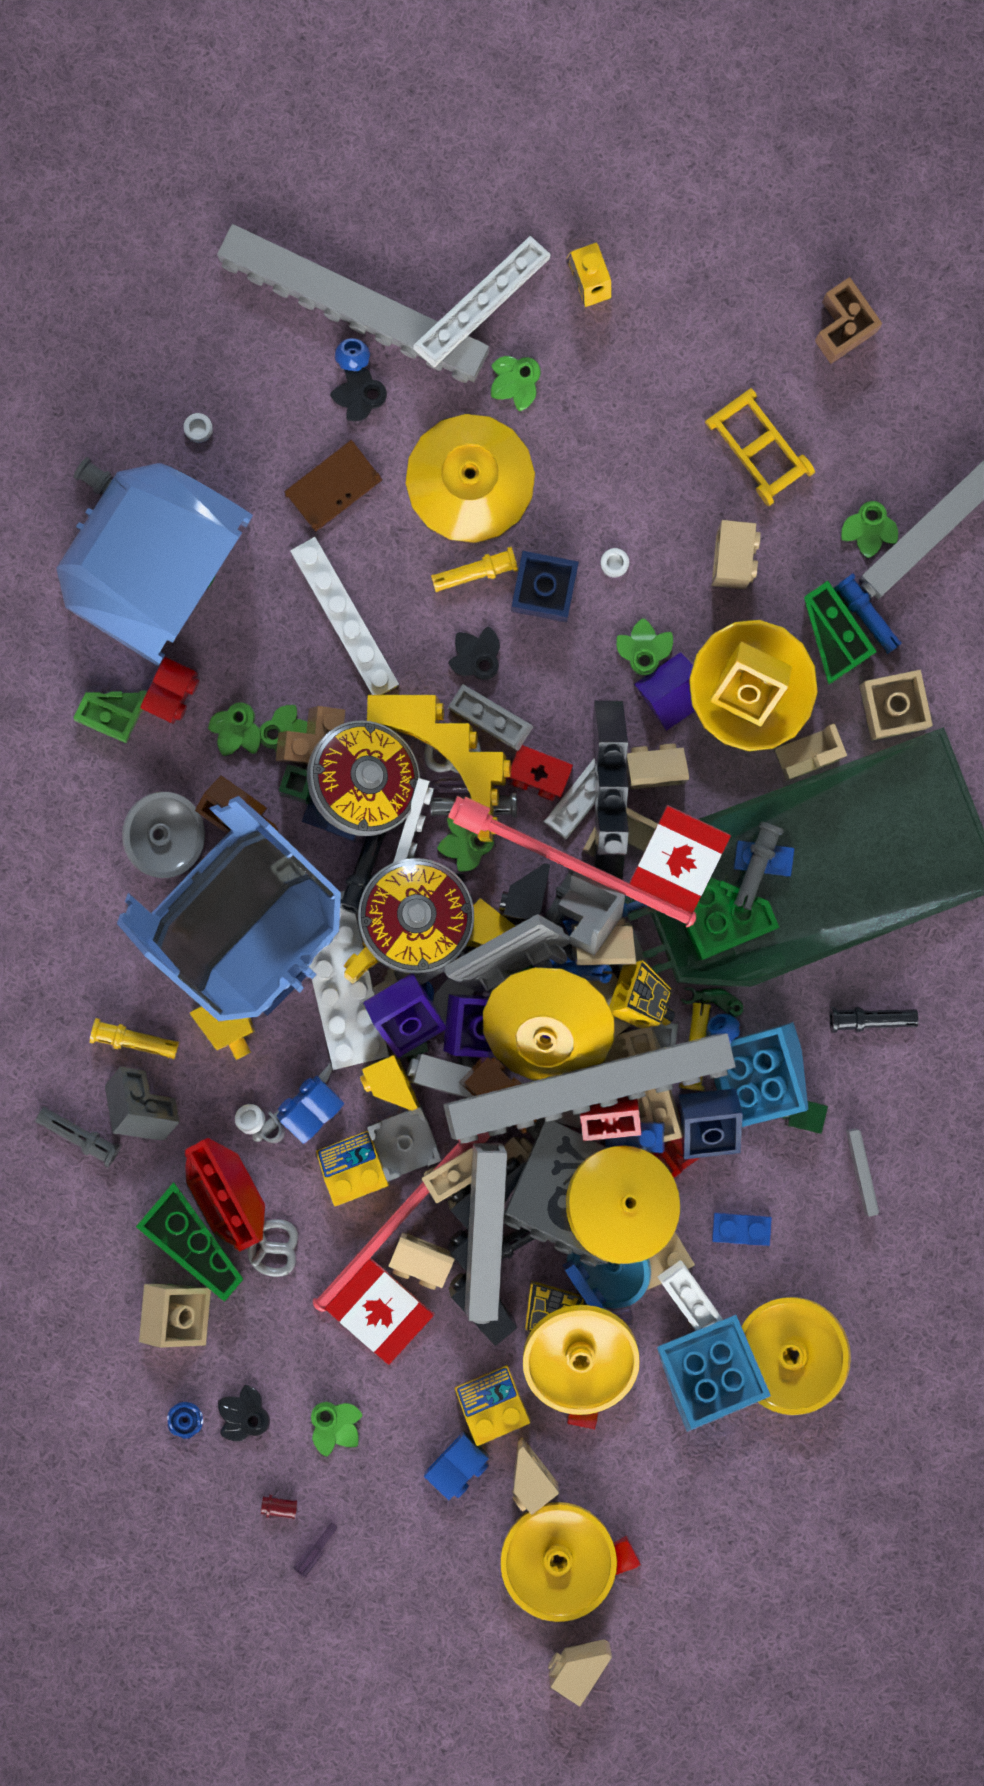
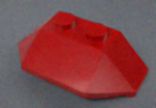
[185,1138,265,1252]

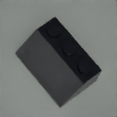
[499,863,551,921]

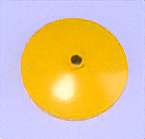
[566,1146,680,1264]
[741,1297,851,1415]
[523,1305,640,1415]
[500,1502,617,1622]

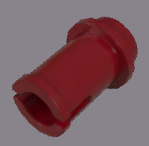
[260,1494,297,1519]

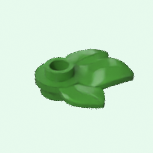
[491,356,541,411]
[841,501,898,558]
[616,618,673,675]
[208,702,261,756]
[260,705,307,752]
[437,818,494,872]
[311,1402,363,1457]

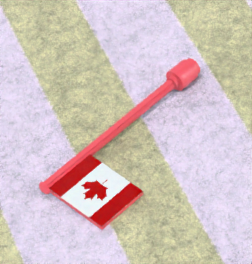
[448,796,731,927]
[313,1132,491,1365]

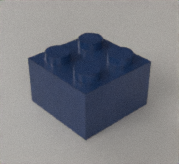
[511,550,579,623]

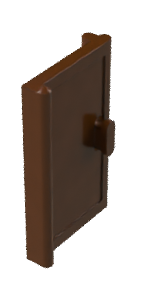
[284,440,383,532]

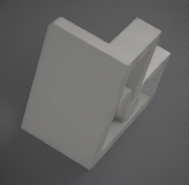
[558,872,625,956]

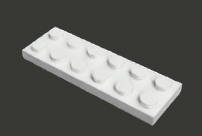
[309,891,389,1070]

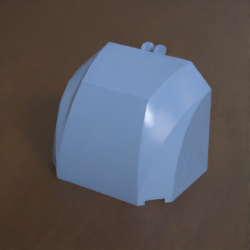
[56,463,253,666]

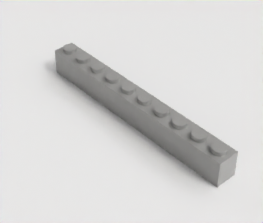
[217,224,489,383]
[443,1033,736,1144]

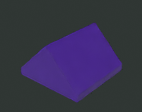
[634,652,695,731]

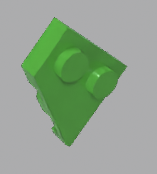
[73,691,147,743]

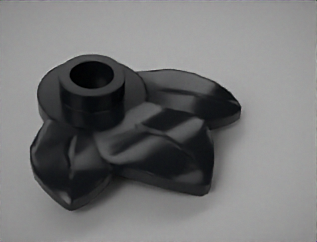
[330,367,387,422]
[448,627,500,680]
[218,1385,270,1441]

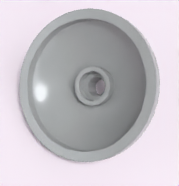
[122,792,205,878]

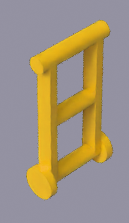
[705,388,815,506]

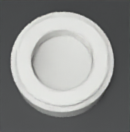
[184,413,213,443]
[600,548,629,578]
[235,1104,265,1134]

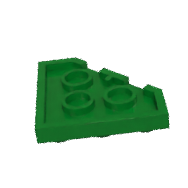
[685,877,780,961]

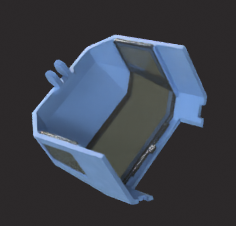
[117,796,341,1021]

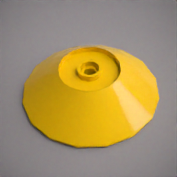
[405,414,535,543]
[689,620,818,751]
[483,967,614,1081]

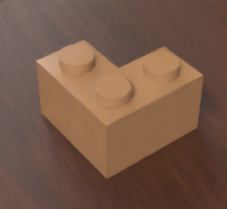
[815,277,882,364]
[276,706,345,765]

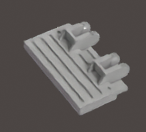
[444,914,570,993]

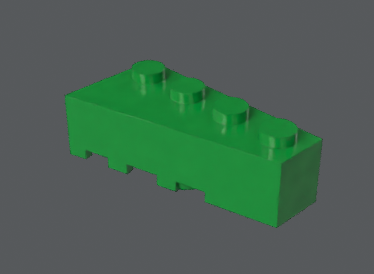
[136,1182,244,1302]

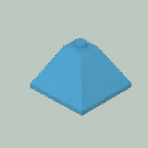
[714,1022,808,1127]
[657,1315,771,1432]

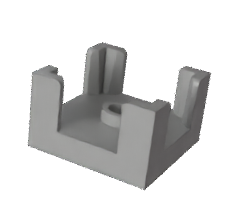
[367,1105,442,1182]

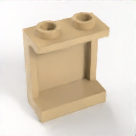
[421,1148,473,1204]

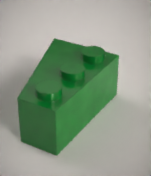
[804,581,877,685]

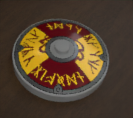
[307,720,420,836]
[358,858,474,974]

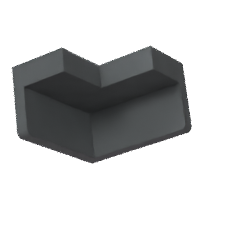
[105,1066,180,1141]

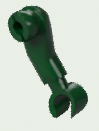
[680,987,744,1017]

